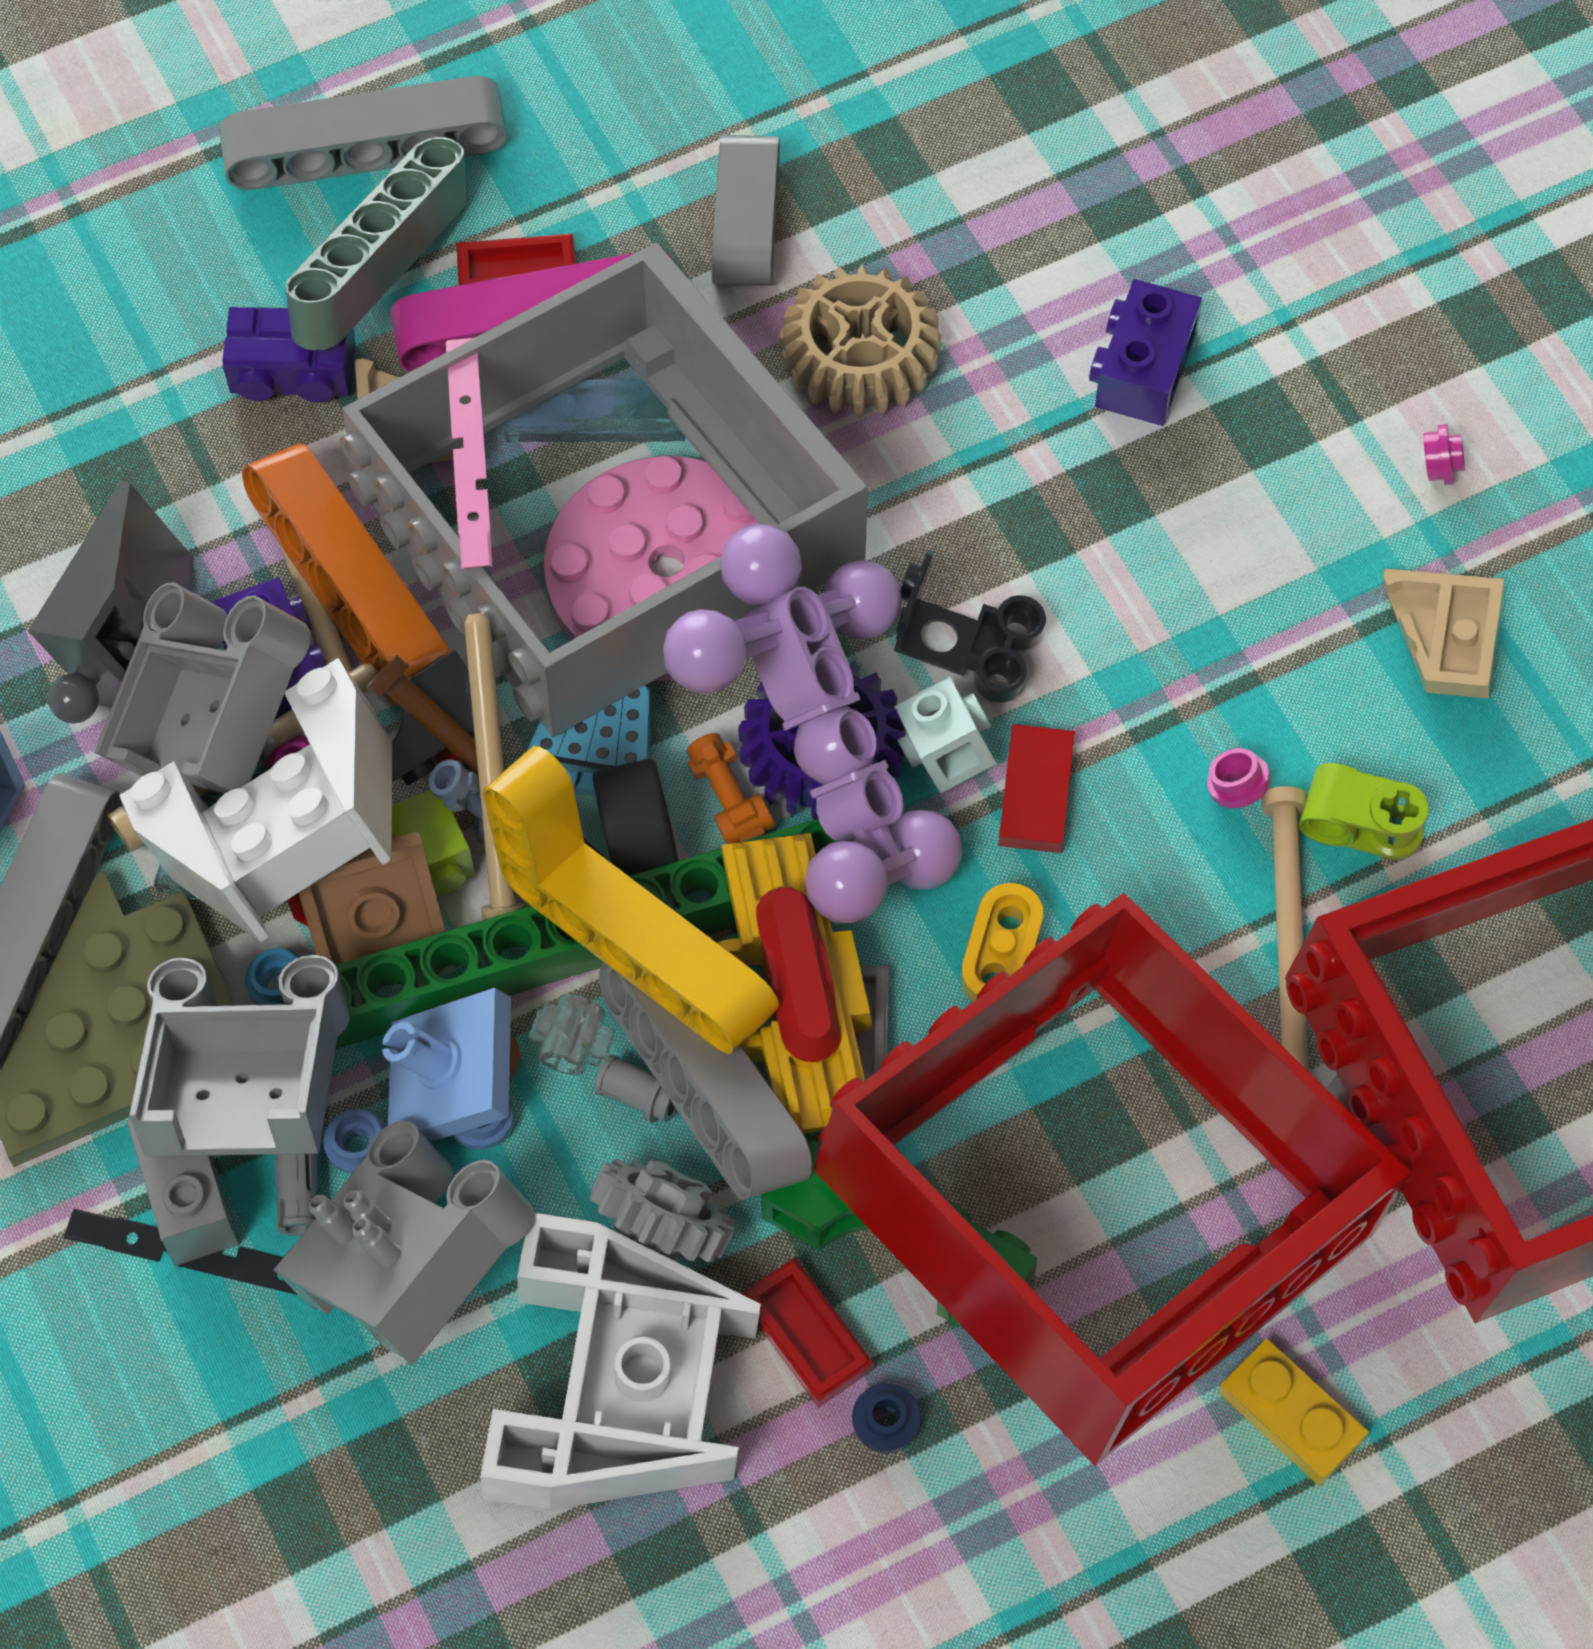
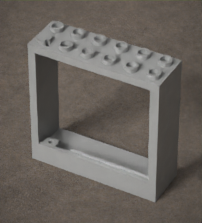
[341,242,868,738]

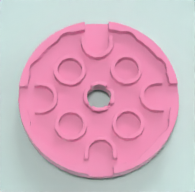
[544,456,758,681]

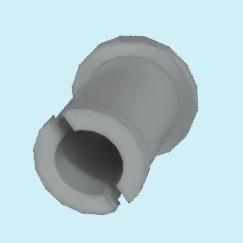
[594,1055,677,1123]

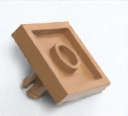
[299,831,446,965]

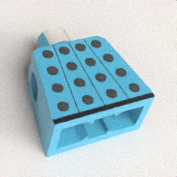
[527,685,653,796]

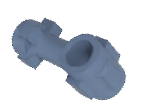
[429,760,485,845]

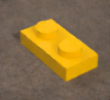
[1218,1338,1369,1487]

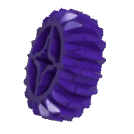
[738,660,906,820]

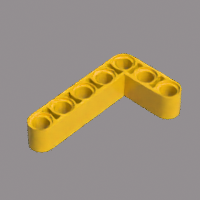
[483,745,779,1055]

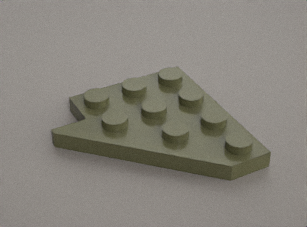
[0,871,235,1167]

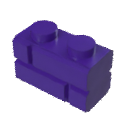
[222,307,356,403]

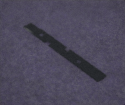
[64,1209,298,1295]

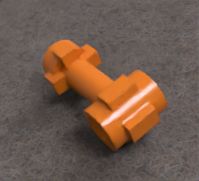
[687,733,776,844]

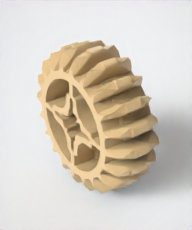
[780,263,941,419]

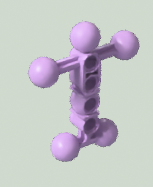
[663,524,963,923]

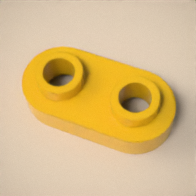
[961,883,1043,1002]

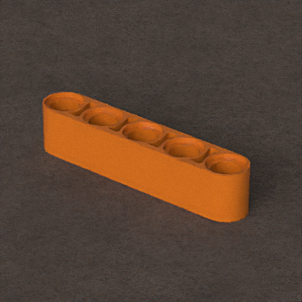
[242,443,450,706]

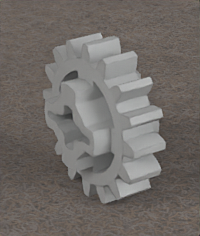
[590,1158,736,1262]

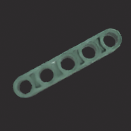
[285,137,468,350]

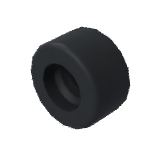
[593,759,679,876]

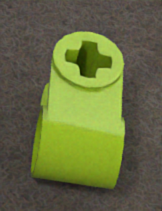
[1298,763,1429,860]

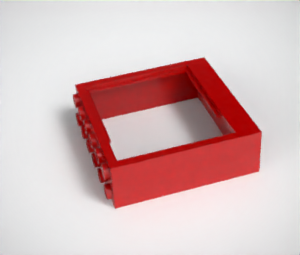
[1285,819,1593,1324]
[813,893,1412,1466]

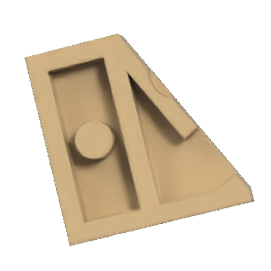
[1383,568,1505,699]

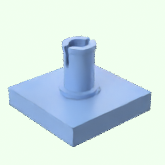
[382,988,511,1142]

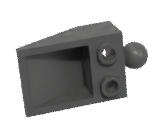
[28,481,194,724]

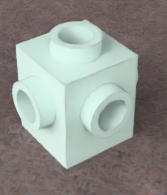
[894,677,997,793]

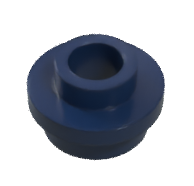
[852,1384,921,1453]

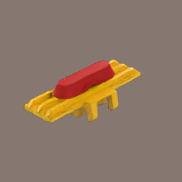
[717,833,872,1134]

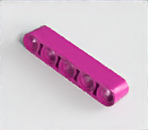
[389,252,674,372]

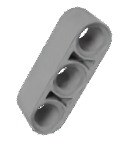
[712,135,780,285]

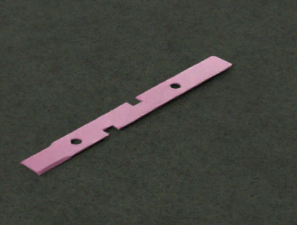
[446,338,493,570]

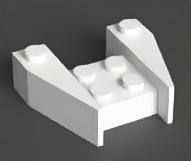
[119,658,392,942]
[480,1213,761,1510]

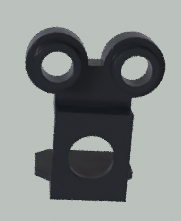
[894,550,1046,703]

